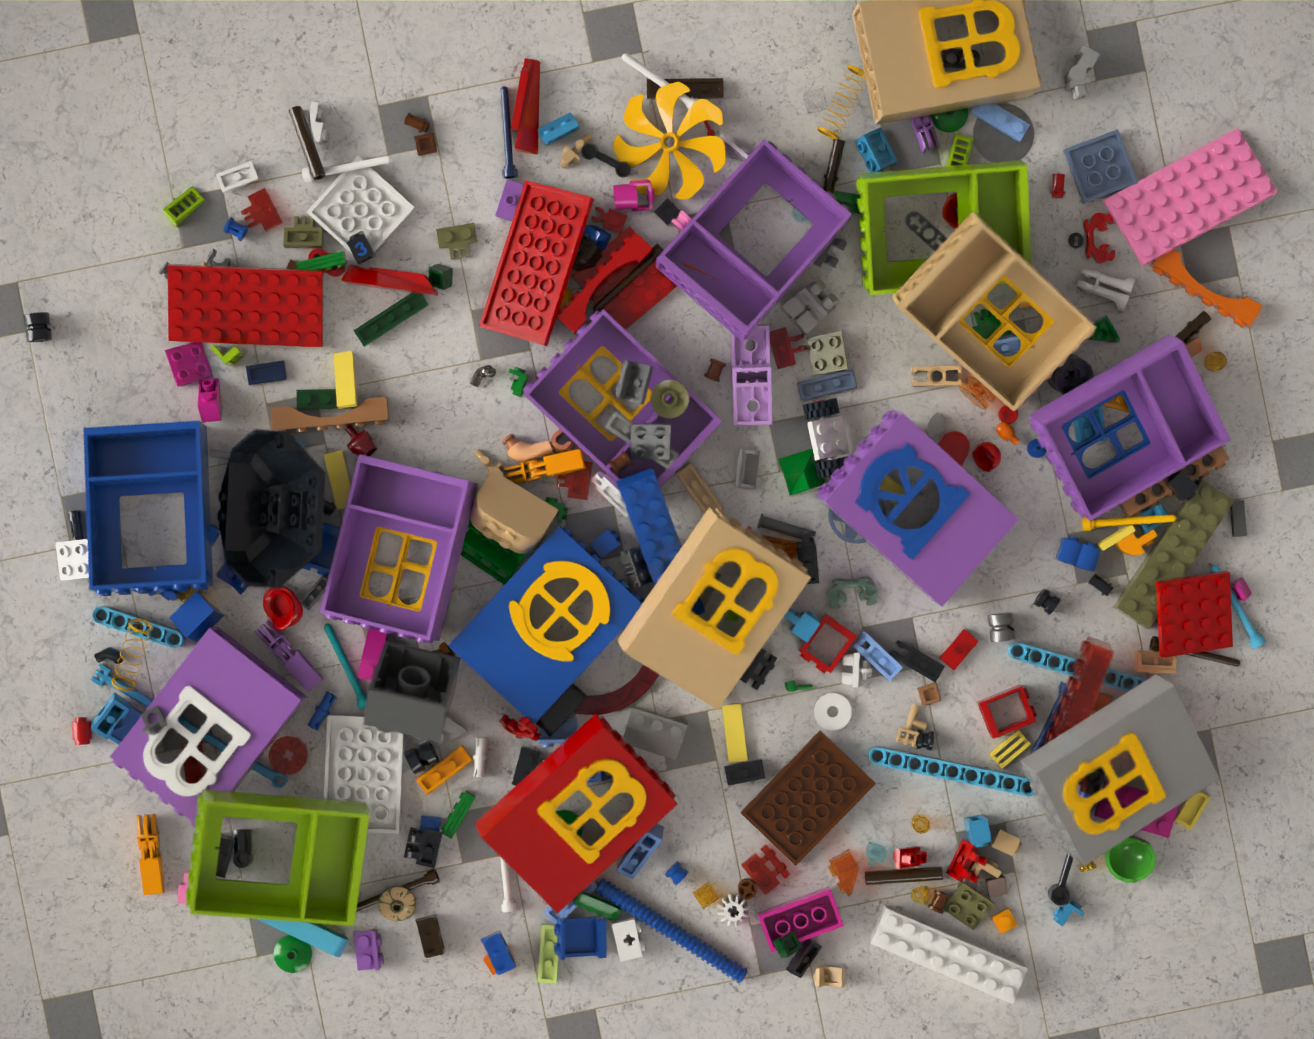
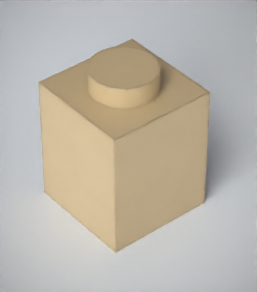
[990,827,1022,856]

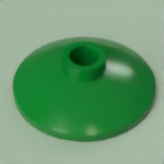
[930,108,968,133]
[274,935,312,973]

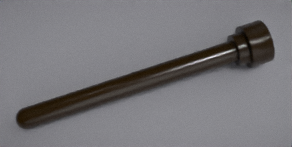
[593,243,664,312]
[1149,636,1241,667]
[356,868,440,912]

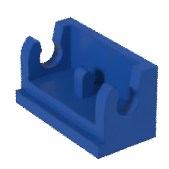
[481,930,516,975]

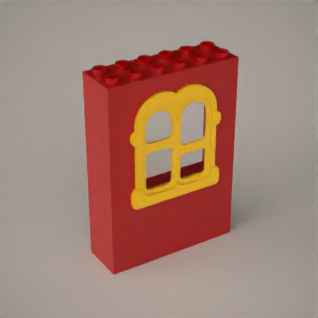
[475,714,678,914]

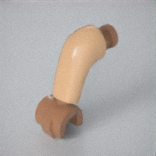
[502,429,575,462]

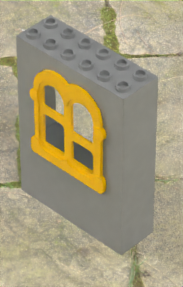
[1021,674,1219,866]

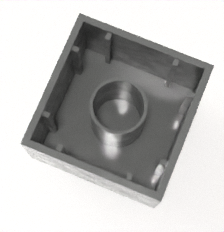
[363,641,461,742]

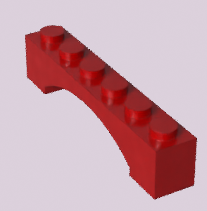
[557,233,653,335]

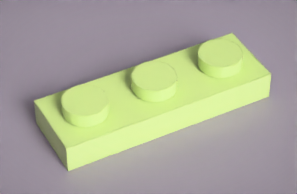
[537,924,559,984]

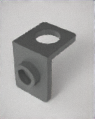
[141,706,167,735]

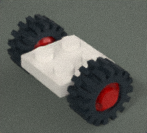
[803,398,850,478]

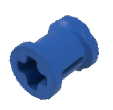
[224,217,249,241]

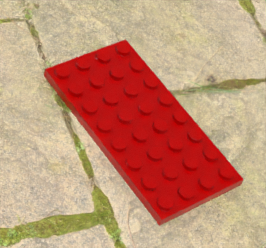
[479,180,594,346]
[167,264,323,347]

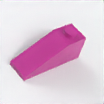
[357,628,388,680]

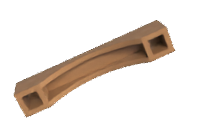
[271,397,390,433]

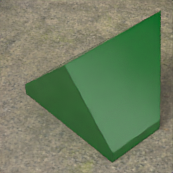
[1087,315,1120,343]

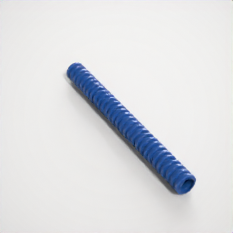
[595,878,748,983]

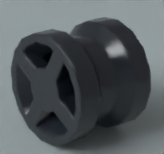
[916,730,934,750]

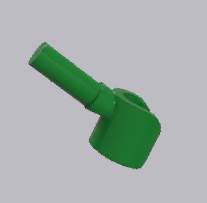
[785,680,813,692]

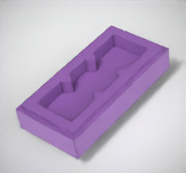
[495,179,524,221]

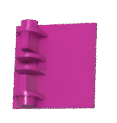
[165,342,213,387]

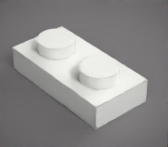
[216,161,260,193]

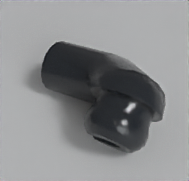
[94,647,124,664]

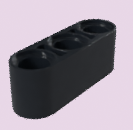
[536,683,587,737]

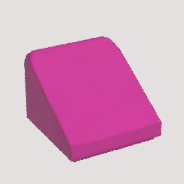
[1230,577,1251,601]

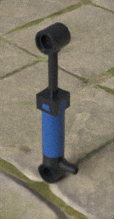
[1048,767,1105,906]

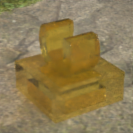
[693,881,719,909]

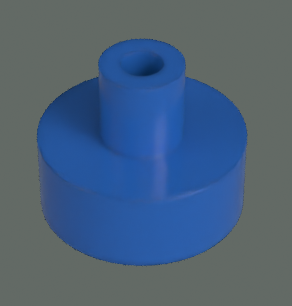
[1027,439,1047,458]

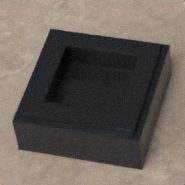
[654,198,680,226]

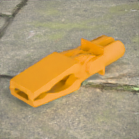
[503,449,586,484]
[136,814,165,895]

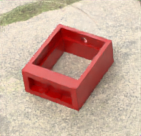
[798,613,857,674]
[977,685,1037,739]

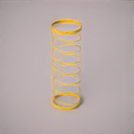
[817,65,866,139]
[111,618,153,691]

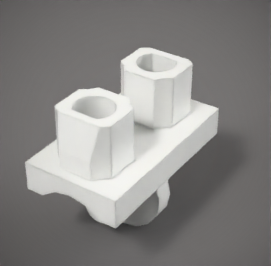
[841,652,873,688]

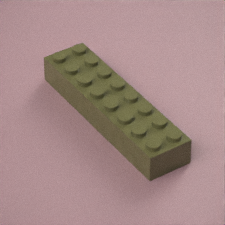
[1113,480,1234,629]

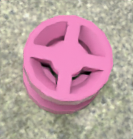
[671,210,692,232]

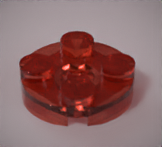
[269,736,308,775]

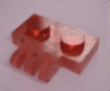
[241,188,283,231]
[557,461,593,500]

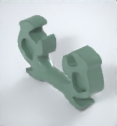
[827,577,878,608]

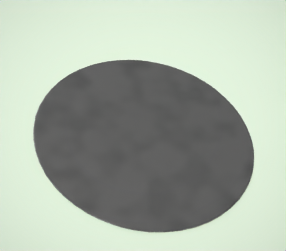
[973,103,1034,162]

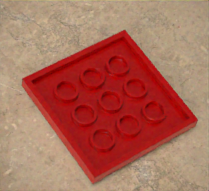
[571,226,678,330]
[1156,571,1233,658]

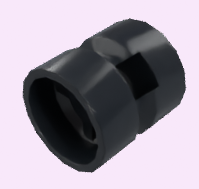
[24,312,52,343]
[404,740,440,774]

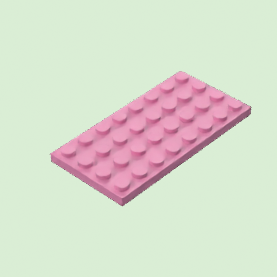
[1103,128,1278,266]

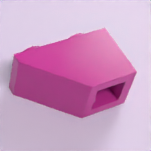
[197,378,222,423]

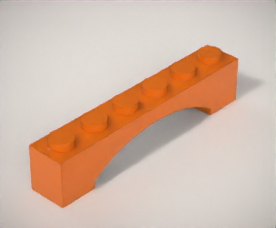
[1150,250,1263,328]

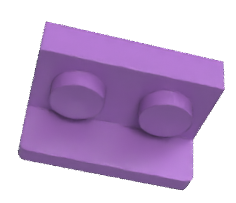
[353,929,384,971]

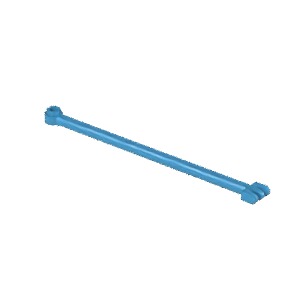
[90,663,288,788]

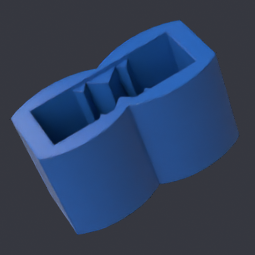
[1055,535,1101,572]

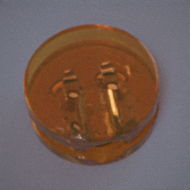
[959,375,996,410]

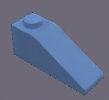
[616,823,664,879]

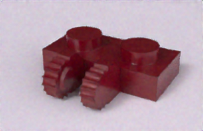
[770,327,808,370]

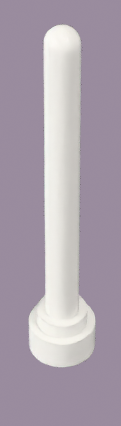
[622,53,699,111]
[302,156,392,183]
[500,857,517,912]

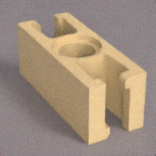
[911,366,962,387]

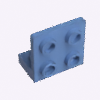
[538,717,577,747]

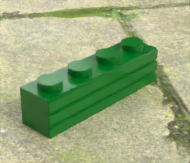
[296,251,347,270]
[441,791,476,839]
[573,891,621,921]

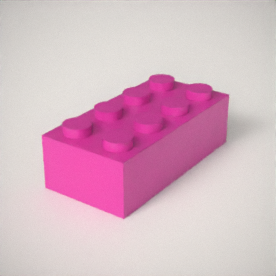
[757,886,844,953]

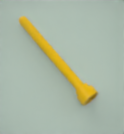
[1082,514,1177,532]

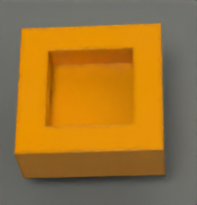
[991,907,1018,934]

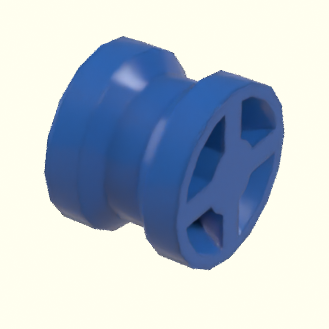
[665,861,689,886]

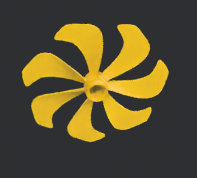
[613,82,726,200]

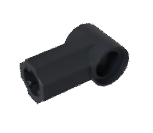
[233,829,253,868]

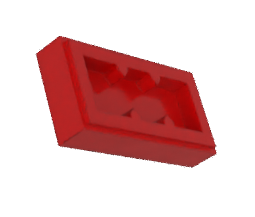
[939,629,979,670]

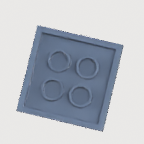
[1063,129,1138,204]

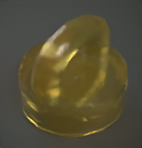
[911,885,929,905]

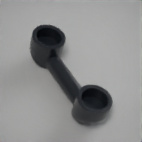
[581,143,631,178]

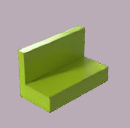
[210,345,246,367]

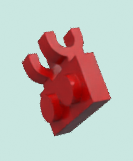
[946,839,988,883]

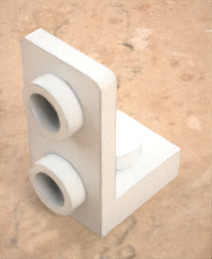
[719,134,750,161]

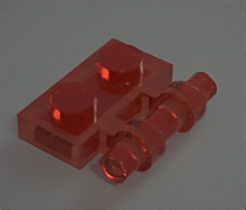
[741,844,790,895]

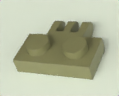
[283,216,324,248]
[436,223,477,260]

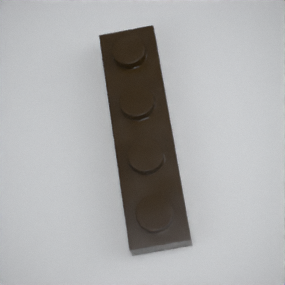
[647,78,724,99]

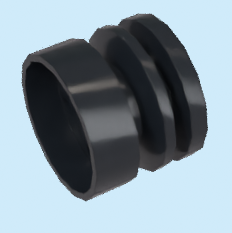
[1047,353,1094,395]

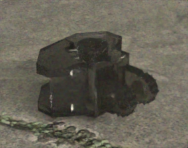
[572,232,602,271]

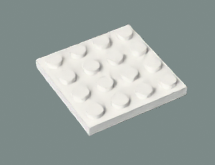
[306,156,415,265]

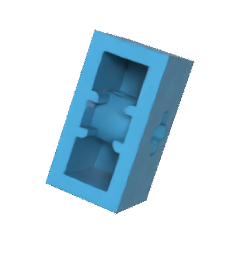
[964,814,992,847]

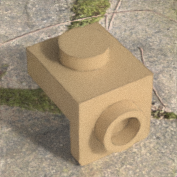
[970,859,1002,878]
[814,965,845,987]

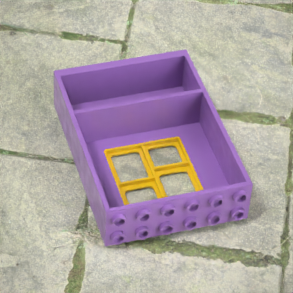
[523,310,722,488]
[320,454,478,644]

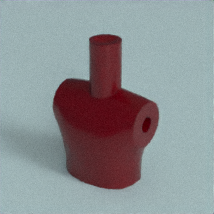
[345,425,377,457]

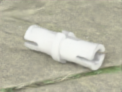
[473,738,488,777]

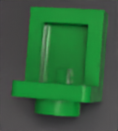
[543,497,568,523]

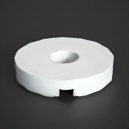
[814,692,852,731]

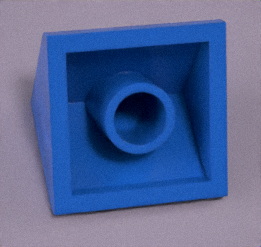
[169,591,224,642]

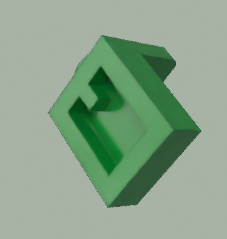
[508,367,529,397]

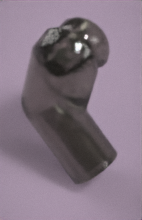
[470,365,496,388]

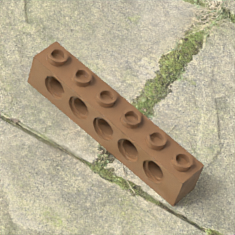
[1119,445,1229,517]

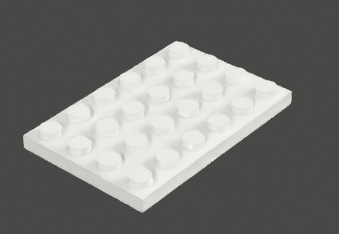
[324,715,404,834]

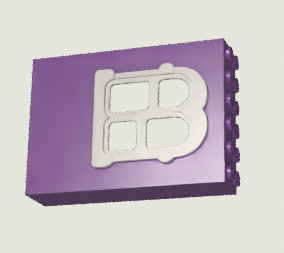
[110,626,308,828]

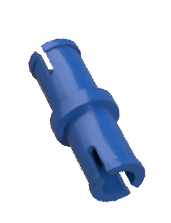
[307,691,337,731]

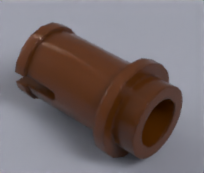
[404,113,430,133]

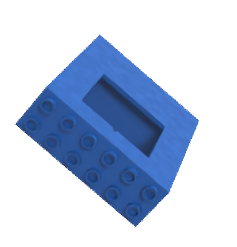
[83,421,213,596]

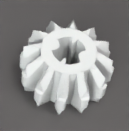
[717,894,749,927]

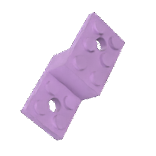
[731,325,772,426]

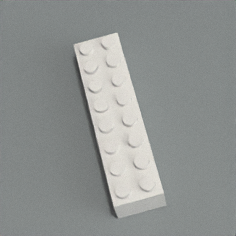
[869,905,1028,1004]

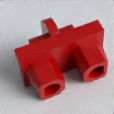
[893,846,927,869]

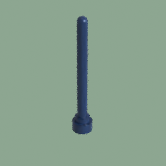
[501,86,518,179]
[1030,682,1075,754]

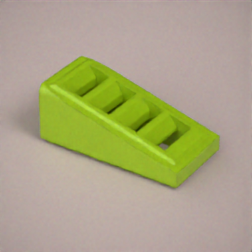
[946,133,974,166]
[163,186,205,227]

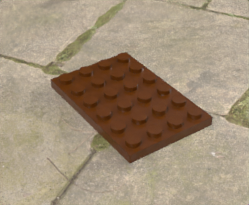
[740,730,876,866]

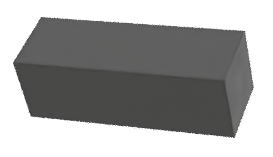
[1230,500,1247,537]
[300,575,328,610]

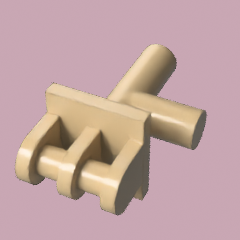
[560,133,593,168]
[474,449,505,478]
[895,704,927,748]

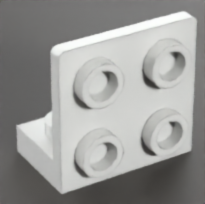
[56,539,89,580]

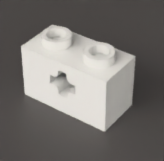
[612,916,646,962]

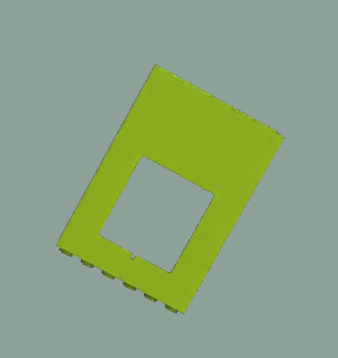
[856,160,1031,295]
[185,789,369,926]

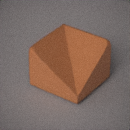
[1185,338,1202,359]

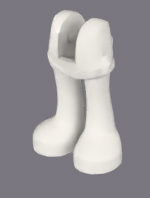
[1076,269,1135,312]

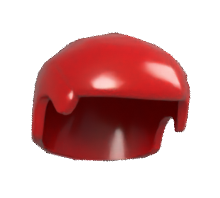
[972,442,1001,472]

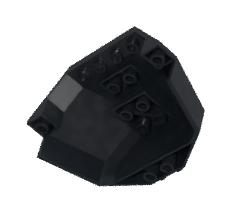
[217,429,326,588]

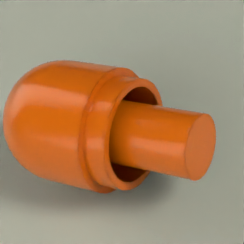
[996,422,1020,445]

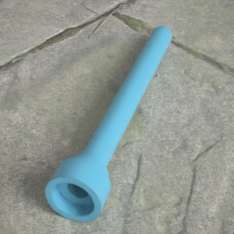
[1211,565,1266,649]

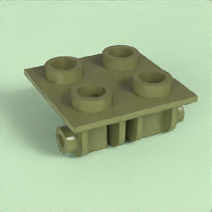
[806,331,848,376]
[943,882,995,930]

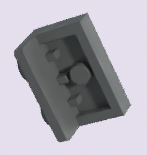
[616,360,653,405]

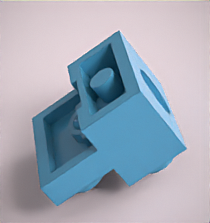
[784,607,820,642]
[91,692,142,745]

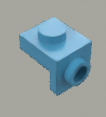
[1137,504,1168,534]
[1053,900,1084,926]

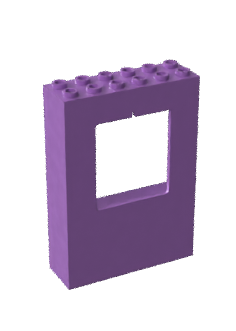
[656,139,852,342]

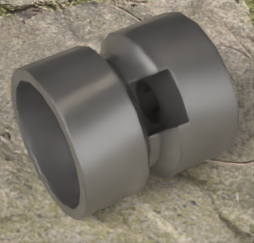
[987,612,1016,642]

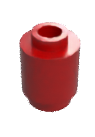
[72,717,92,745]

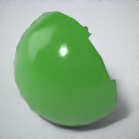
[1106,836,1156,883]

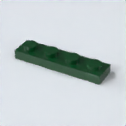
[353,293,429,347]

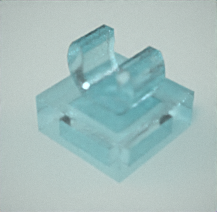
[866,841,887,867]

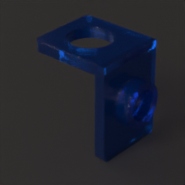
[216,563,247,595]

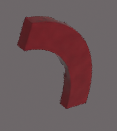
[573,665,659,715]

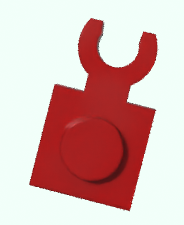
[591,207,627,234]

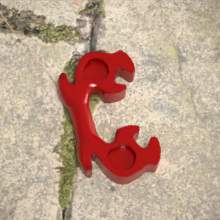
[1083,212,1115,264]
[499,715,542,741]

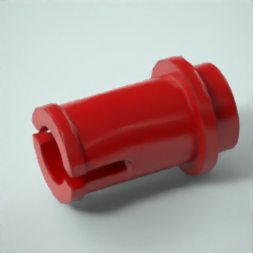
[1050,173,1066,199]

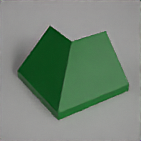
[778,448,826,496]

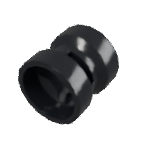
[1033,588,1060,615]

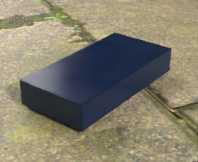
[246,360,287,385]

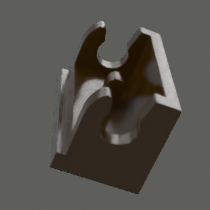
[415,914,445,958]

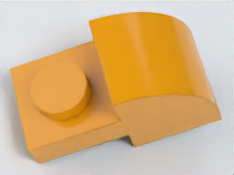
[1115,529,1157,555]

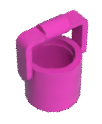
[613,179,655,211]

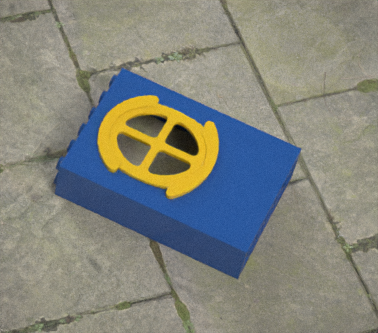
[448,526,644,724]

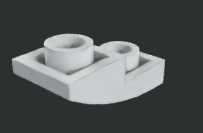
[310,101,328,145]

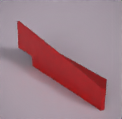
[511,58,540,155]
[341,264,438,296]

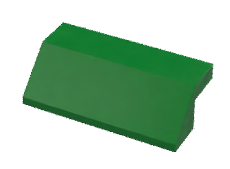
[461,519,526,585]

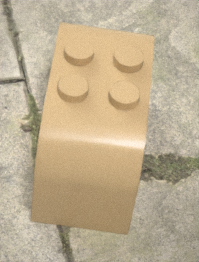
[470,470,559,554]

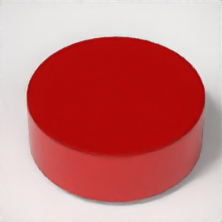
[998,405,1018,424]

